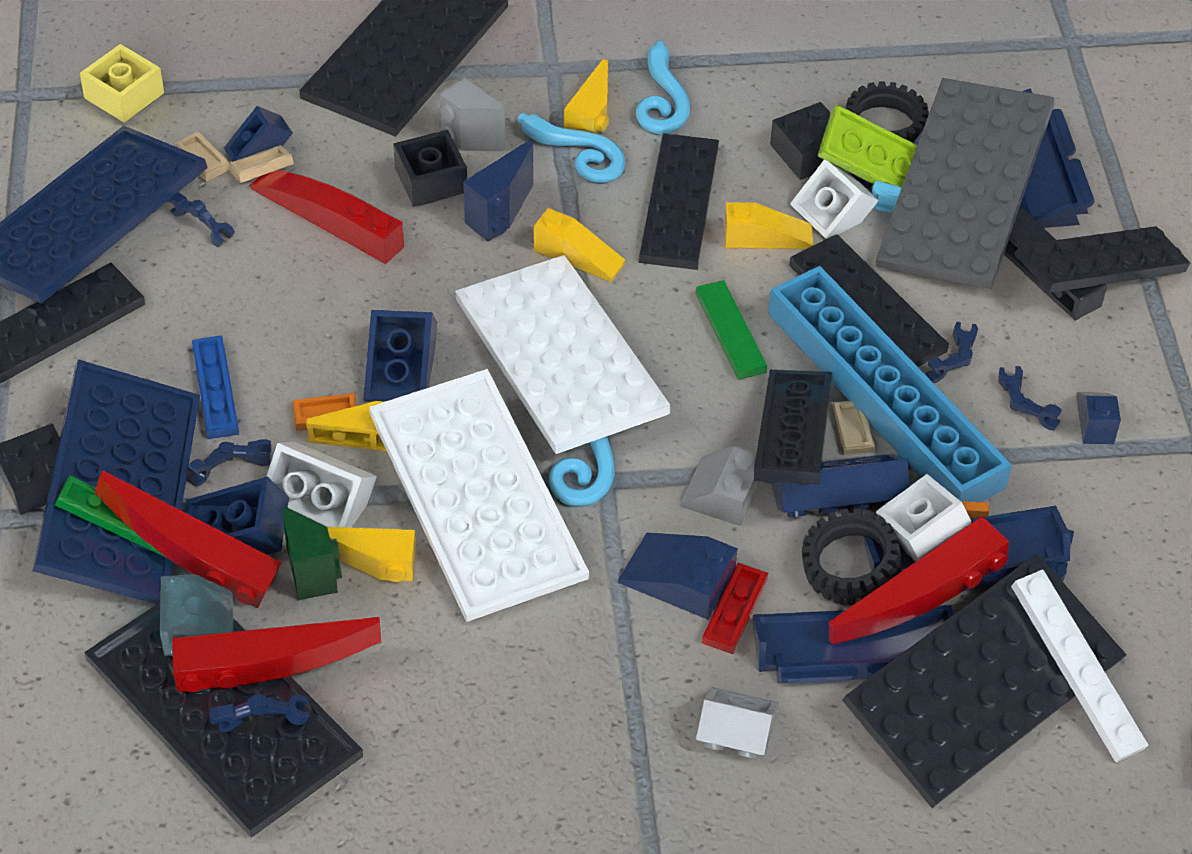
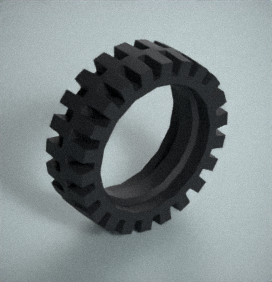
[845,81,929,143]
[802,508,901,605]

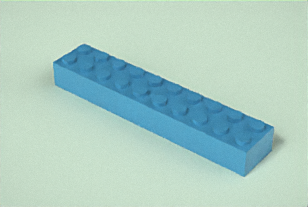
[768,266,1012,502]

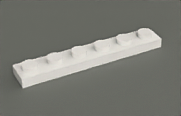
[1011,570,1148,763]

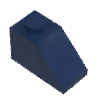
[224,106,293,162]
[1076,392,1121,445]

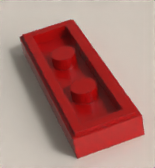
[702,562,769,654]

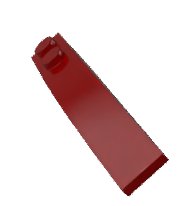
[250,170,404,264]
[94,471,282,608]
[829,517,1009,645]
[172,617,382,692]

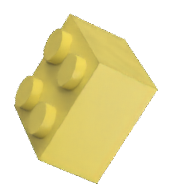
[80,44,164,123]

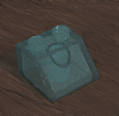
[160,574,233,656]

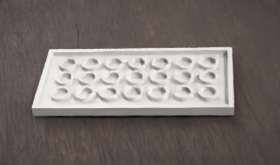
[455,255,670,454]
[370,369,589,622]

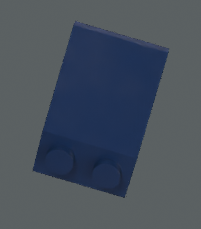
[463,140,533,242]
[363,310,437,402]
[184,476,289,555]
[618,532,738,620]

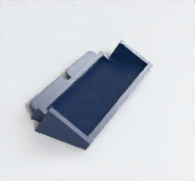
[1021,88,1095,228]
[864,506,1070,591]
[753,605,954,683]

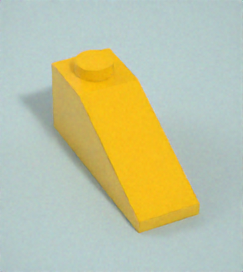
[564,59,609,134]
[724,202,813,249]
[534,208,626,283]
[306,401,387,451]
[327,527,416,582]

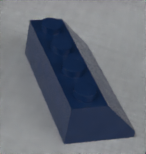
[771,453,909,517]

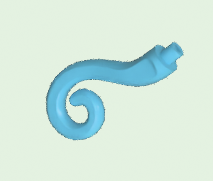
[636,41,691,135]
[517,112,626,183]
[549,436,615,507]

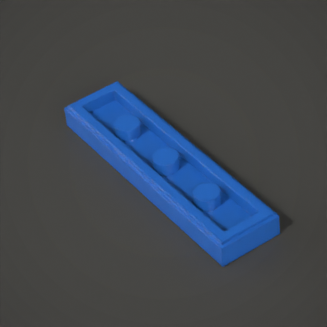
[192,335,239,439]

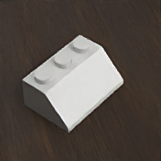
[266,441,377,527]

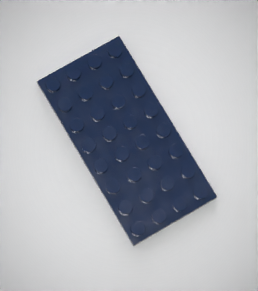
[0,126,208,304]
[32,359,200,604]

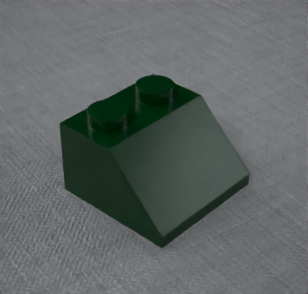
[281,508,342,600]

